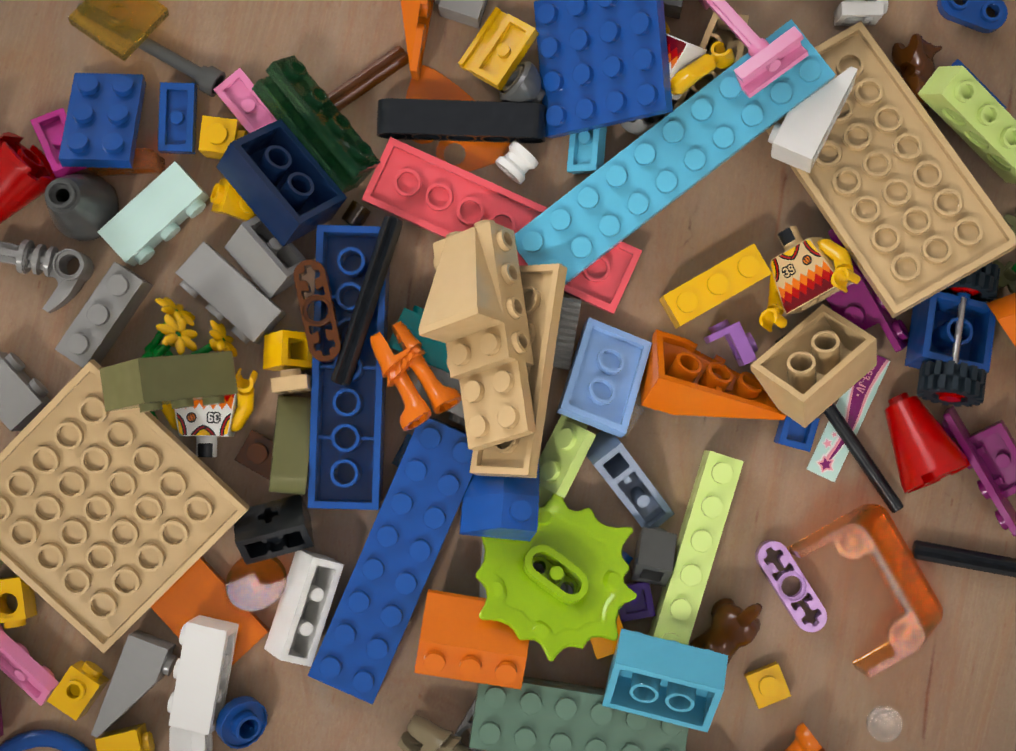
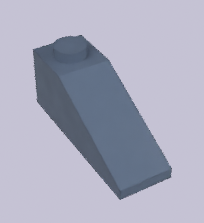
[586,431,675,528]

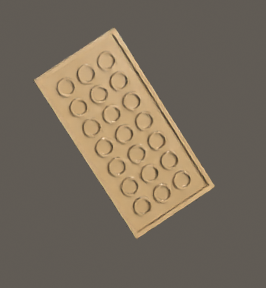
[766,21,1016,318]

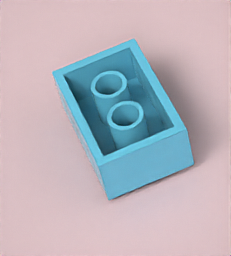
[602,628,728,733]

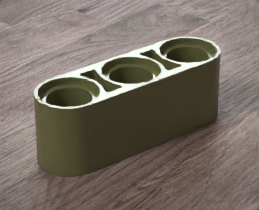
[269,394,311,495]

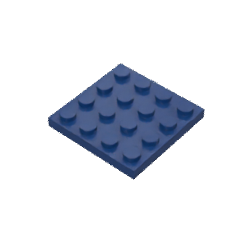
[534,0,673,139]

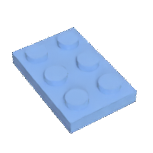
[556,317,652,438]

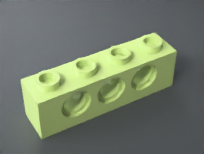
[918,66,1016,184]

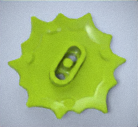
[476,493,637,661]

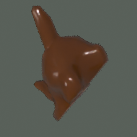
[892,33,942,109]
[689,598,762,666]

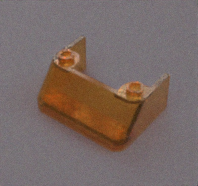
[787,503,943,678]

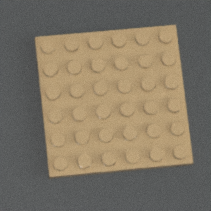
[0,359,250,654]

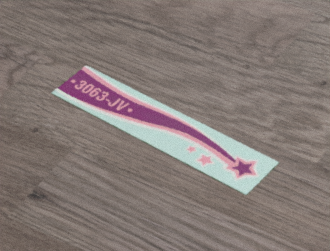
[807,355,890,483]

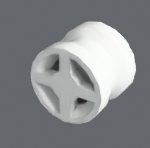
[495,141,539,185]

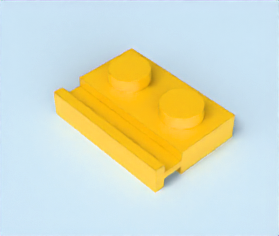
[458,7,539,91]

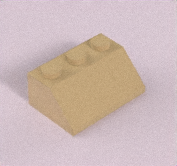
[750,304,877,428]

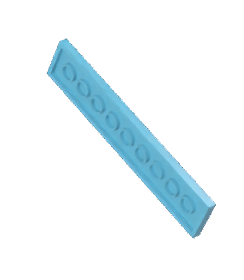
[515,19,836,285]

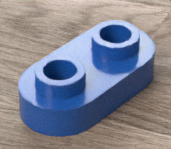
[937,0,1008,33]

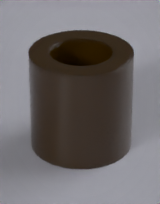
[341,200,371,226]

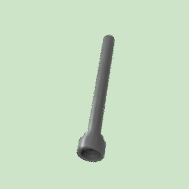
[77,2,226,97]

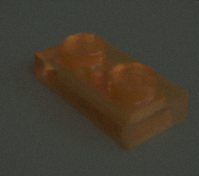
[87,148,165,176]

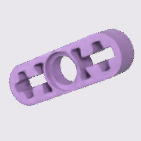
[755,540,827,632]

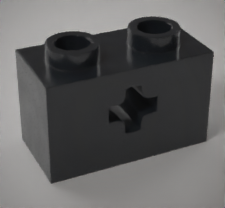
[234,495,314,565]

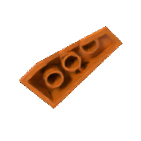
[640,329,787,420]

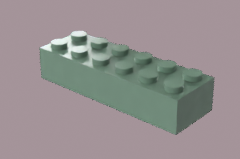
[469,676,689,751]

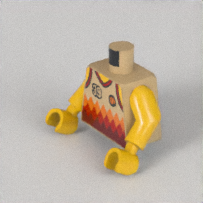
[759,226,861,332]

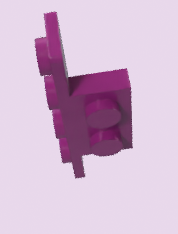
[826,229,909,353]
[942,406,1016,537]

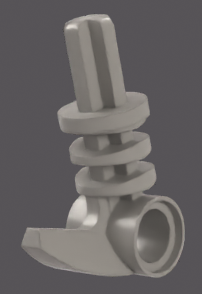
[0,239,94,313]

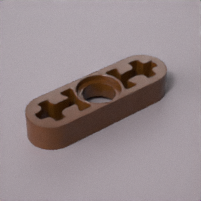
[293,259,342,362]

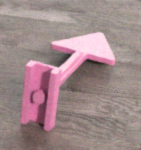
[699,0,809,99]

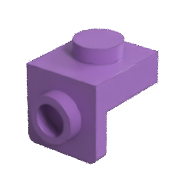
[703,319,758,367]

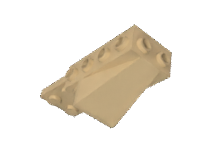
[418,220,536,451]

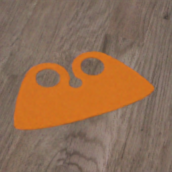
[406,65,511,172]

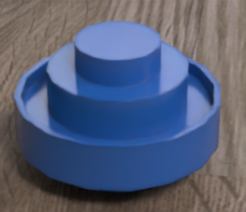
[216,696,268,749]

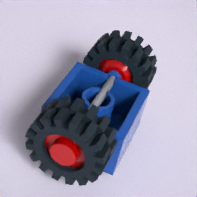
[905,262,1000,407]

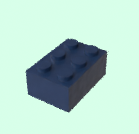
[216,119,347,247]

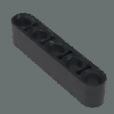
[377,98,546,144]

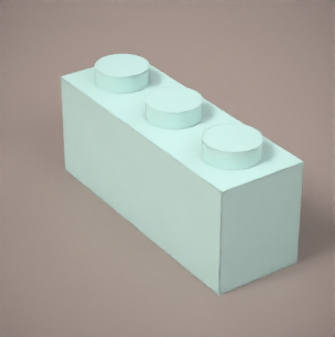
[97,161,210,266]

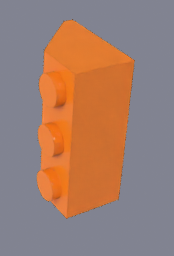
[414,589,529,690]

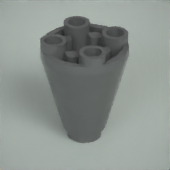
[45,172,119,241]

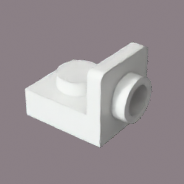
[834,0,888,26]

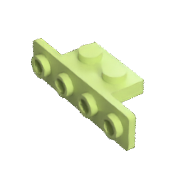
[539,414,596,507]

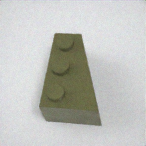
[100,351,238,413]

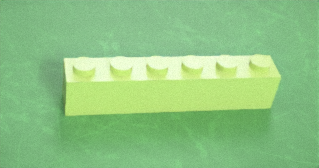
[648,450,744,645]

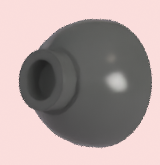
[499,61,545,104]

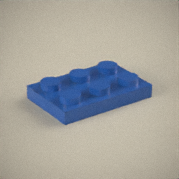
[58,73,146,168]

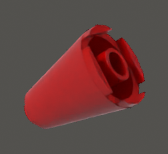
[0,132,56,224]
[884,392,971,493]

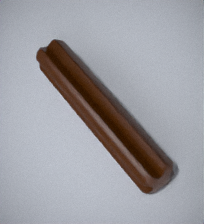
[319,46,409,117]

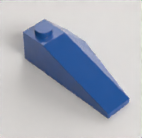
[459,463,539,542]

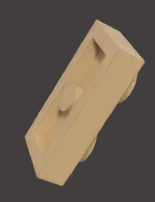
[270,369,312,395]

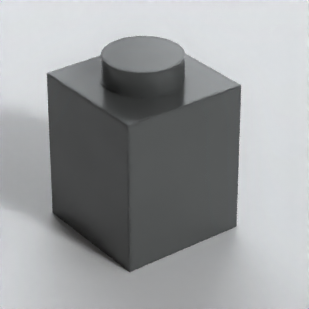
[631,527,677,587]

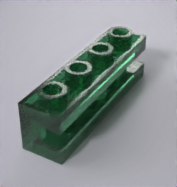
[252,55,380,193]

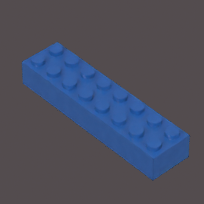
[307,225,390,510]
[308,417,473,705]

